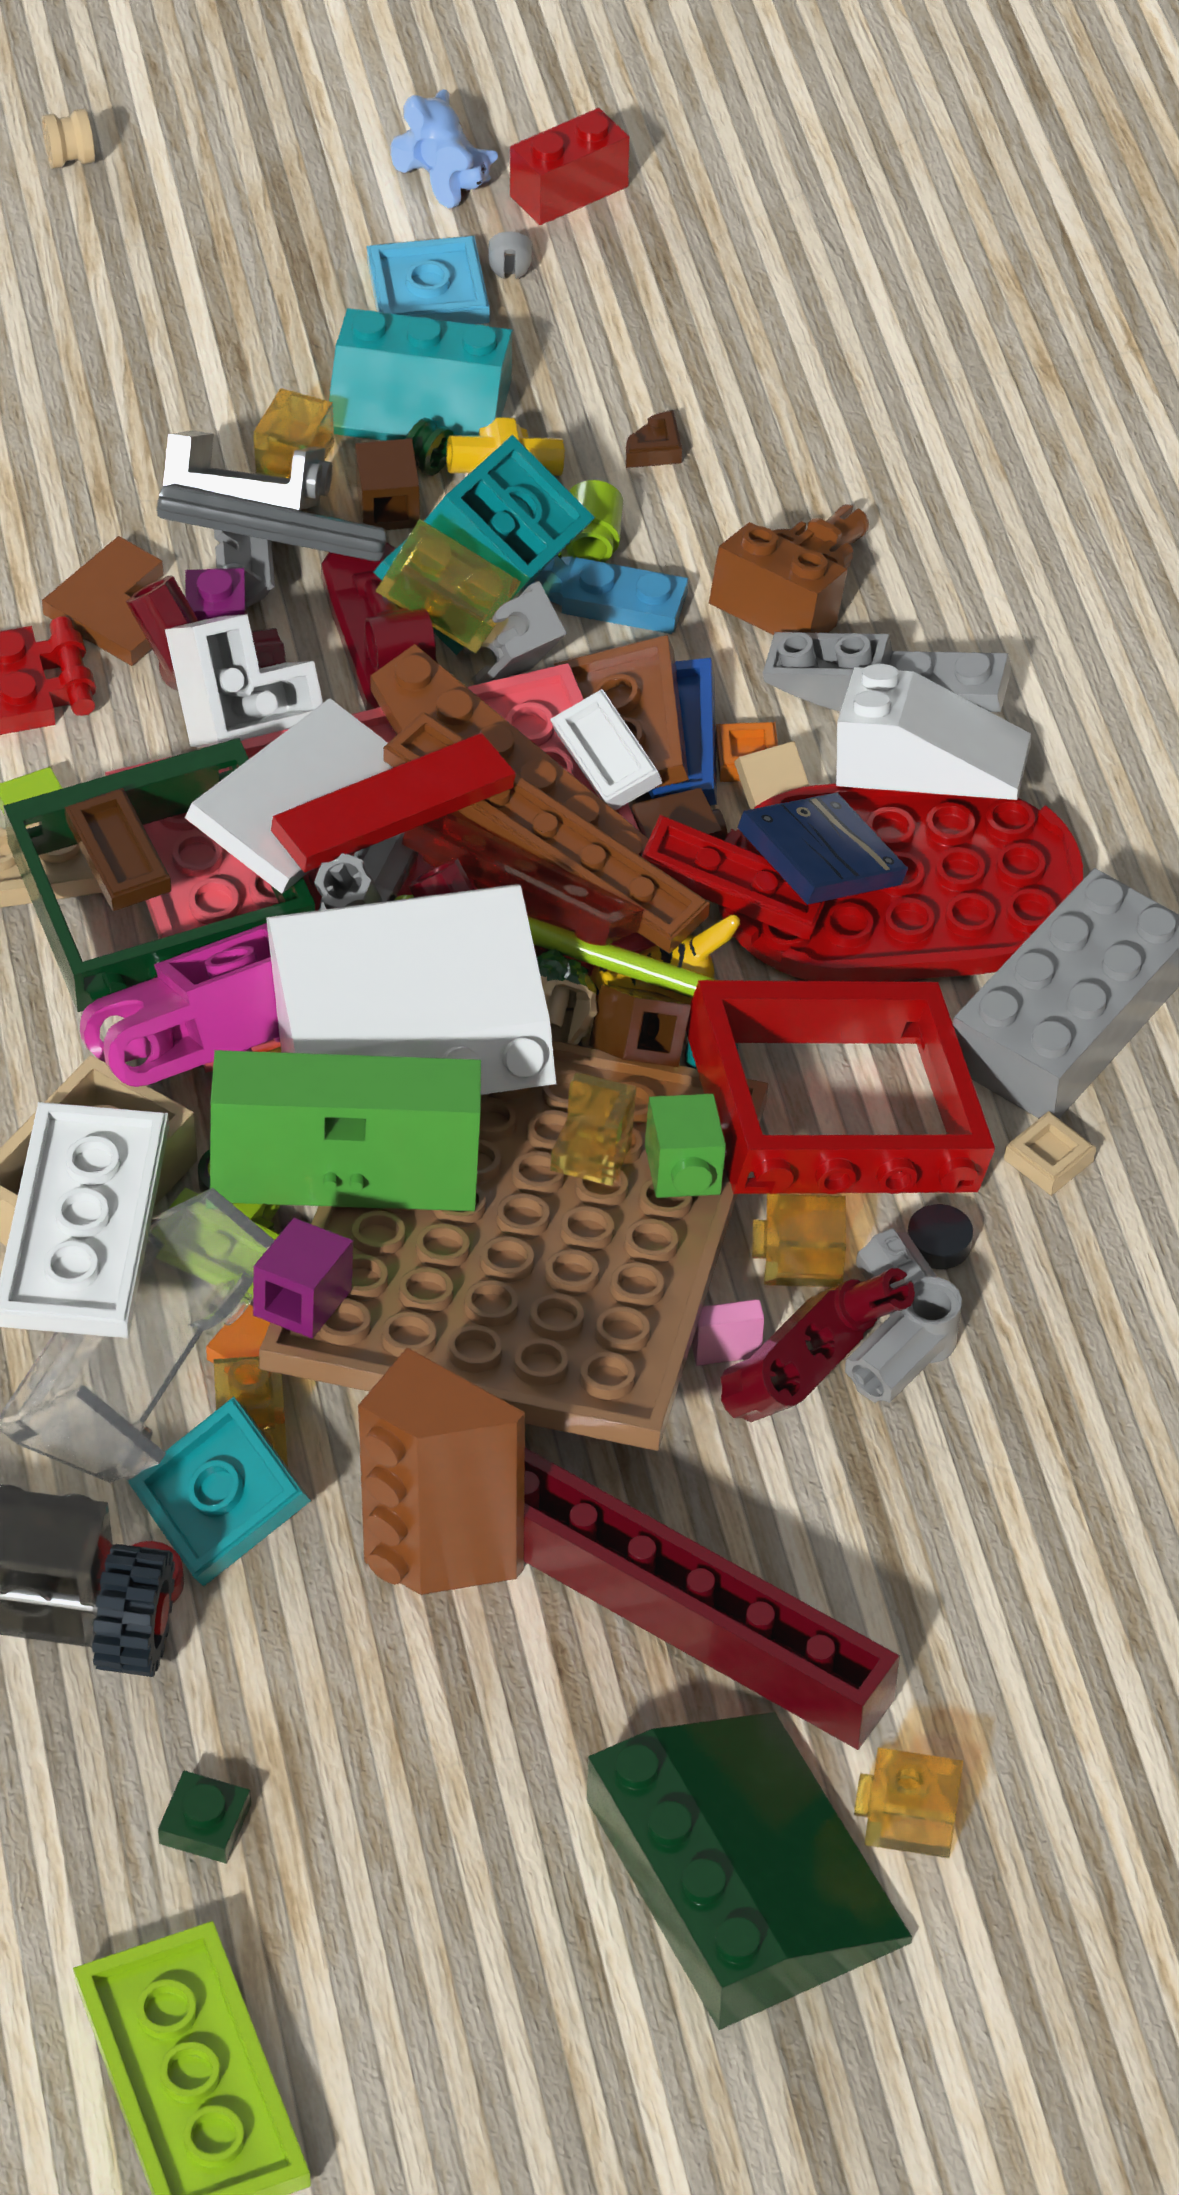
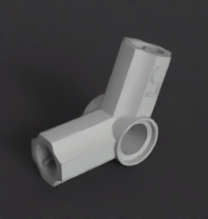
[314,832,418,910]
[845,1228,962,1403]

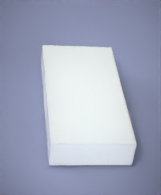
[550,689,662,810]

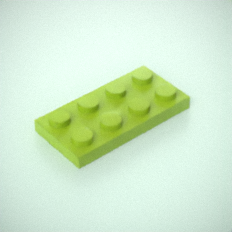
[73,1921,311,2195]

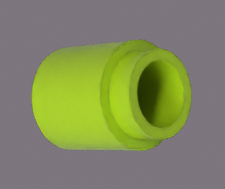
[566,480,623,563]

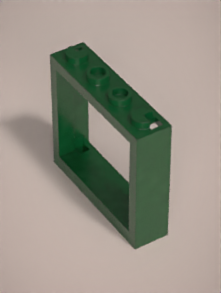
[3,738,315,1012]

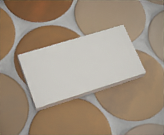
[185,698,393,893]
[0,1102,169,1338]

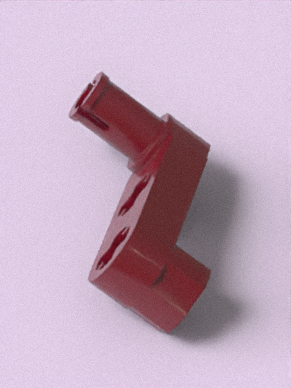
[720,1268,915,1422]

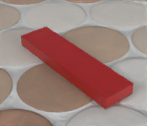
[271,732,516,873]

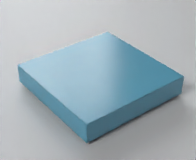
[367,236,490,324]

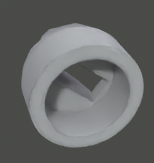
[488,231,532,279]

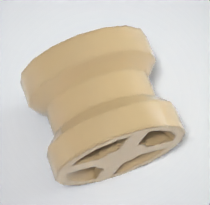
[42,108,95,169]

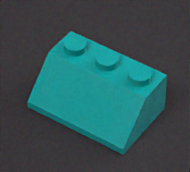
[326,308,512,441]

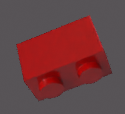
[510,108,630,226]

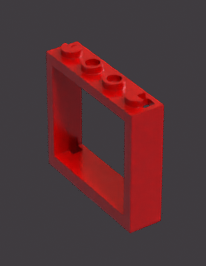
[686,980,995,1195]

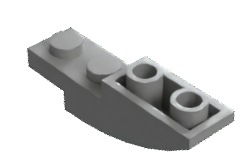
[763,632,1011,712]

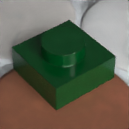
[158,1770,251,1864]

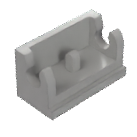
[463,581,567,685]

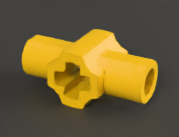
[446,418,565,476]

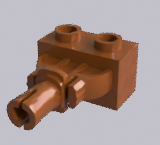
[709,504,869,635]

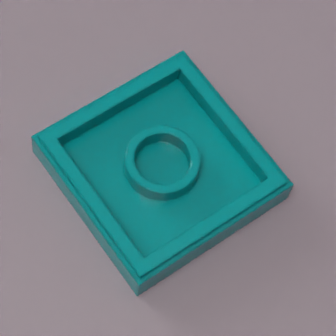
[127,1397,311,1586]

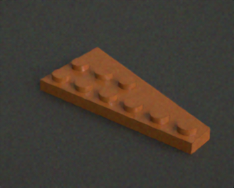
[371,644,649,956]

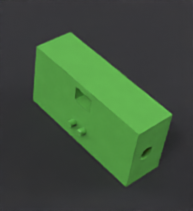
[210,1050,481,1211]

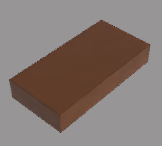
[65,788,171,912]

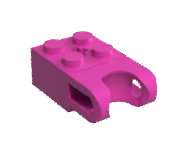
[80,923,280,1087]

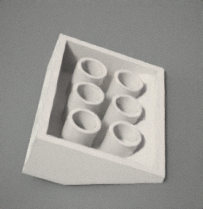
[266,884,556,1095]

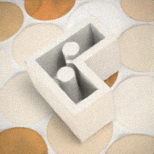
[165,614,323,747]

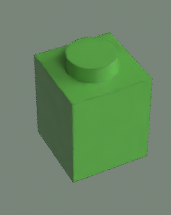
[645,1094,726,1198]

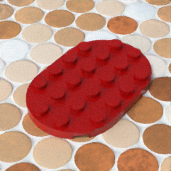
[718,784,1083,982]

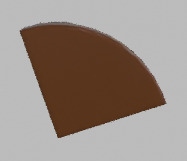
[625,410,682,468]

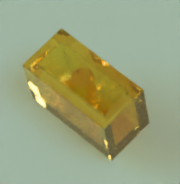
[375,519,521,653]

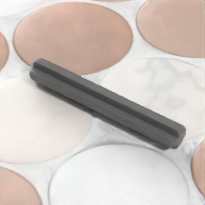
[157,485,387,561]

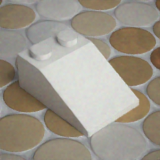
[836,664,1031,800]

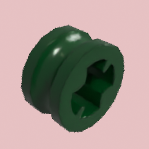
[406,417,455,476]

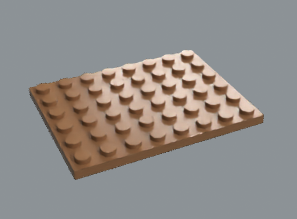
[259,1041,769,1451]

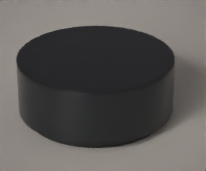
[907,1204,973,1269]

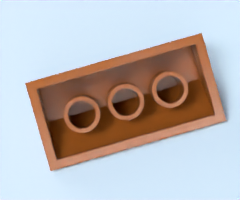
[358,1347,525,1595]

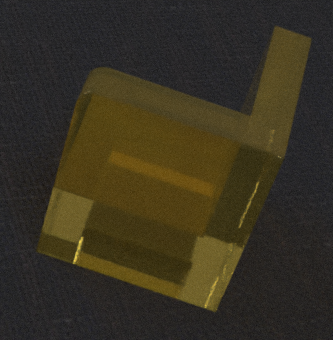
[550,1073,636,1186]

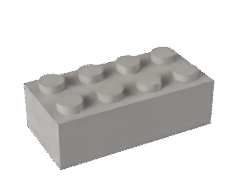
[953,868,1179,1119]

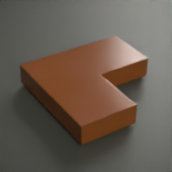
[42,536,164,666]

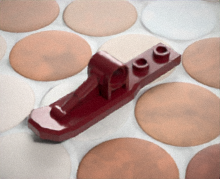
[321,542,438,711]

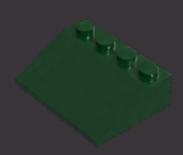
[587,1712,912,2030]

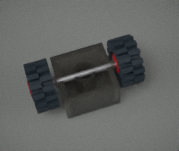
[0,1484,175,1677]

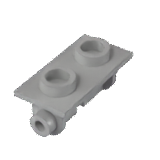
[214,529,275,608]

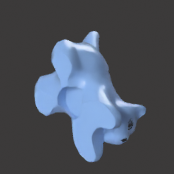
[390,89,498,209]

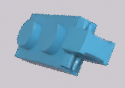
[530,556,688,634]

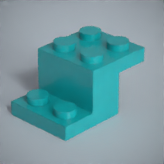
[374,435,595,655]

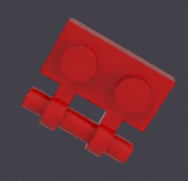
[0,616,96,735]

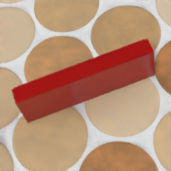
[641,815,825,941]

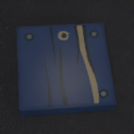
[737,793,908,905]

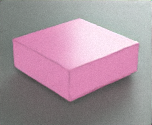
[692,1299,764,1366]

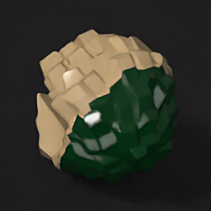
[536,949,598,1046]

